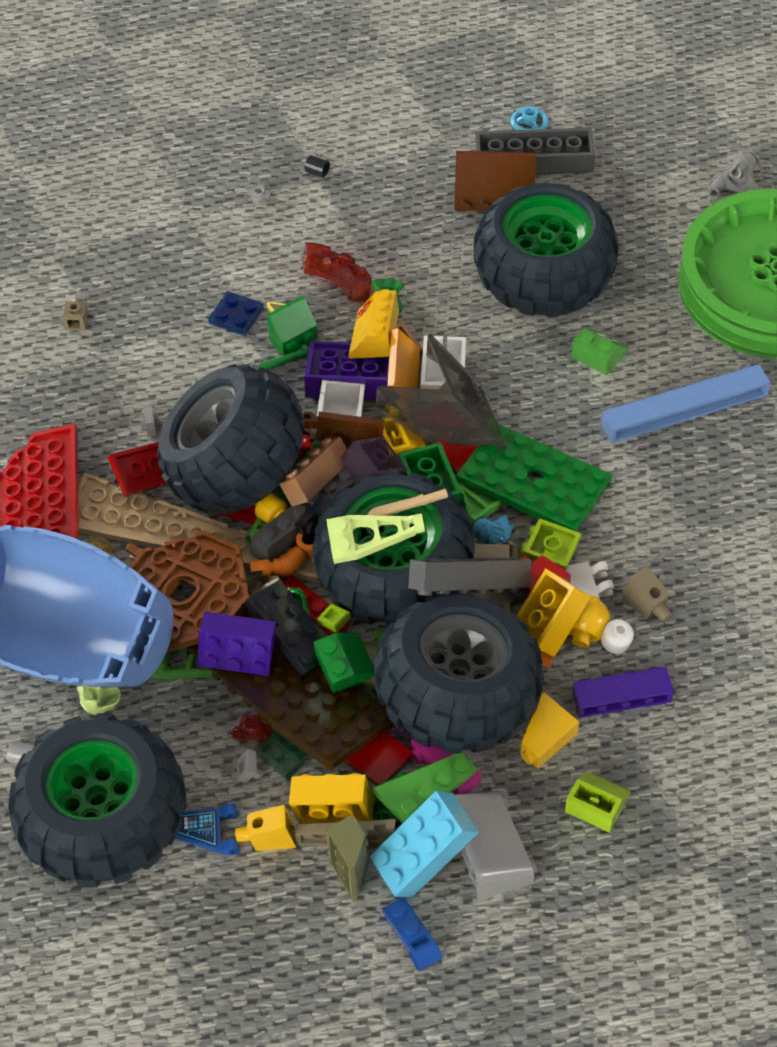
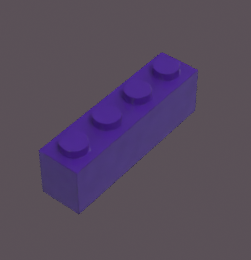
[572,667,674,718]

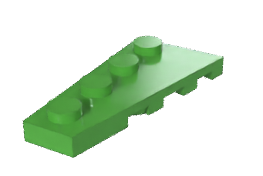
[372,752,478,824]

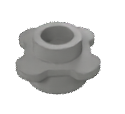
[247,185,270,204]

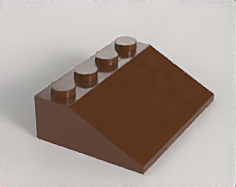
[454,150,536,212]

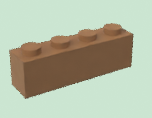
[279,437,352,507]

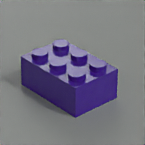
[198,612,276,676]

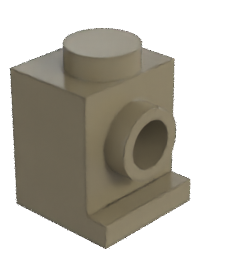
[62,298,88,331]

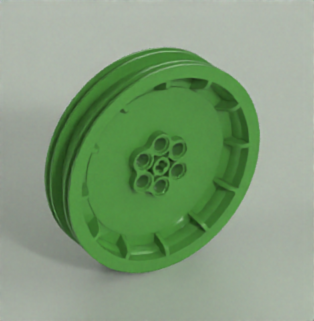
[678,189,777,359]

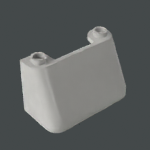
[455,791,537,902]

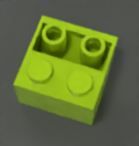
[565,771,631,833]

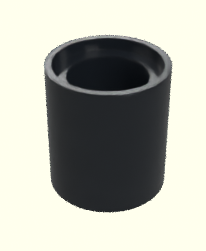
[305,155,330,178]

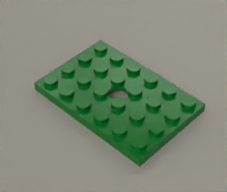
[456,423,613,532]

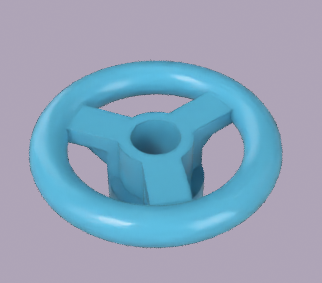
[511,106,549,130]

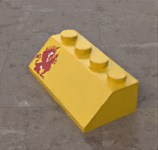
[349,289,399,359]

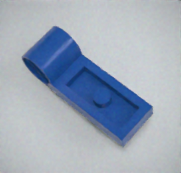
[382,897,443,971]

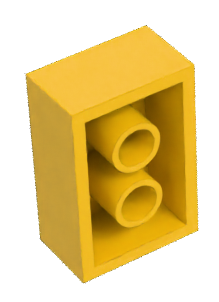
[517,568,591,657]
[289,773,375,824]

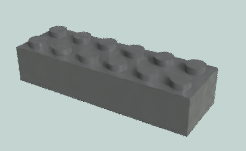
[475,127,595,174]

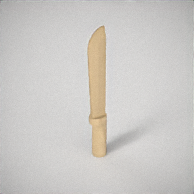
[368,489,448,516]

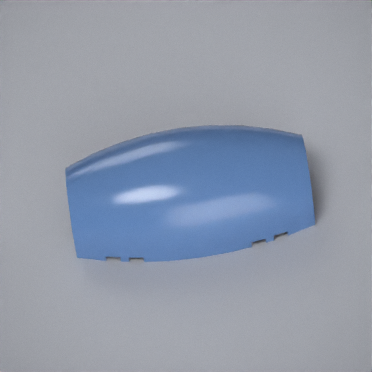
[0,525,173,688]

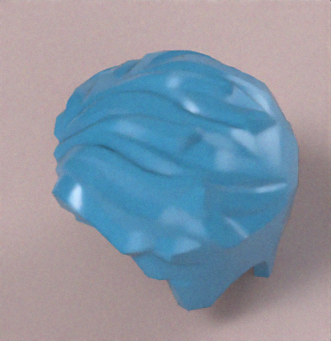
[474,515,514,544]

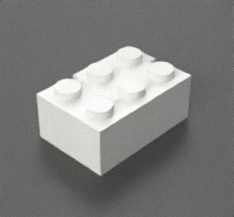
[421,336,466,402]
[315,380,365,434]

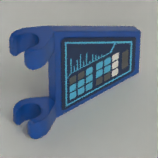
[175,803,240,855]

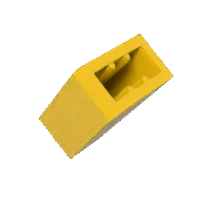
[521,692,579,769]

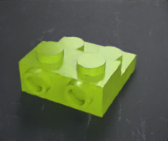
[520,518,582,571]

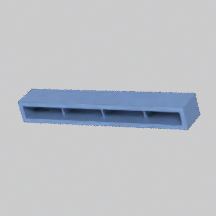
[601,364,771,443]

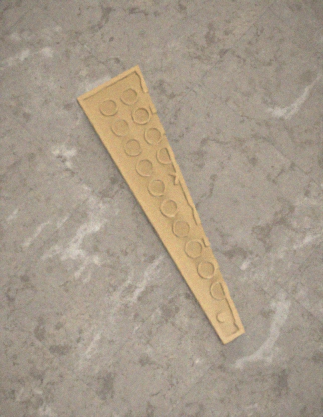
[79,473,320,583]

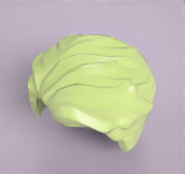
[77,686,121,715]

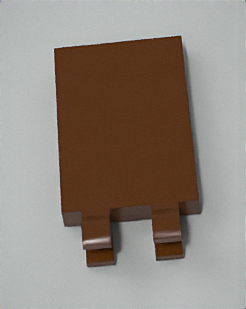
[303,411,385,460]

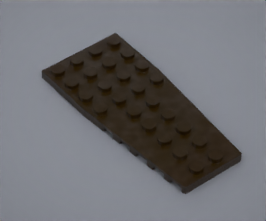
[186,642,395,771]

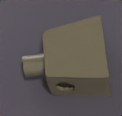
[621,565,673,623]

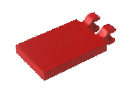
[344,732,413,786]

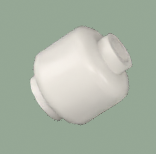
[601,619,634,654]

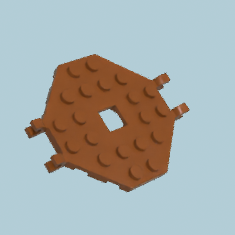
[125,531,251,653]

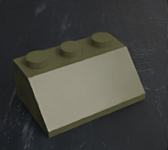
[326,815,369,901]

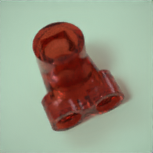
[231,714,272,743]

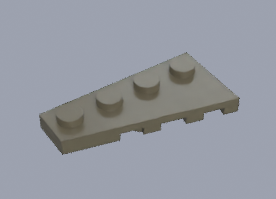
[295,819,396,849]

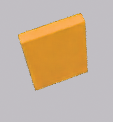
[388,328,420,404]

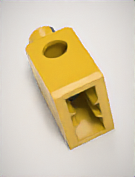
[235,805,296,851]

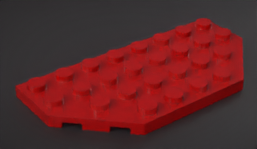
[0,424,79,540]

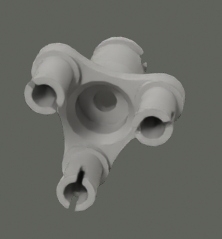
[707,150,760,199]

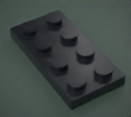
[244,580,326,676]

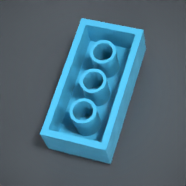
[369,791,479,897]

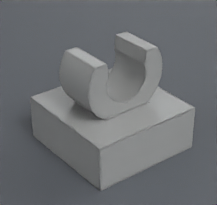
[237,749,264,783]

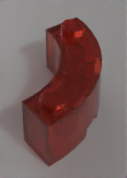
[302,242,372,302]

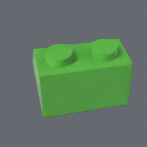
[571,328,630,375]

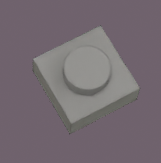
[143,406,160,436]

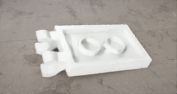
[566,561,614,598]

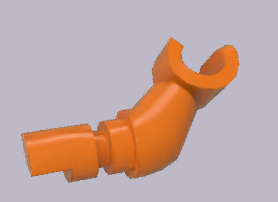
[249,533,313,577]

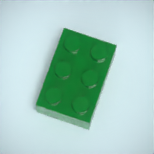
[399,442,462,507]

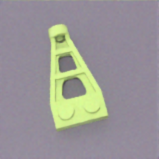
[326,514,425,564]

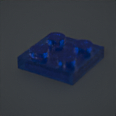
[208,291,264,336]

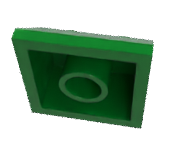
[267,296,318,356]
[314,633,375,693]

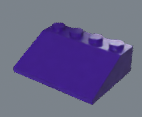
[304,341,391,402]

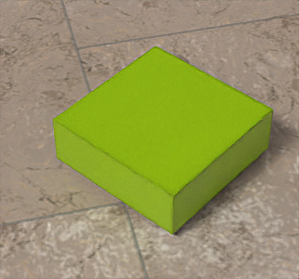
[317,603,351,633]

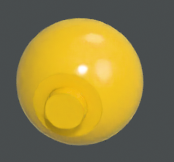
[569,595,611,648]

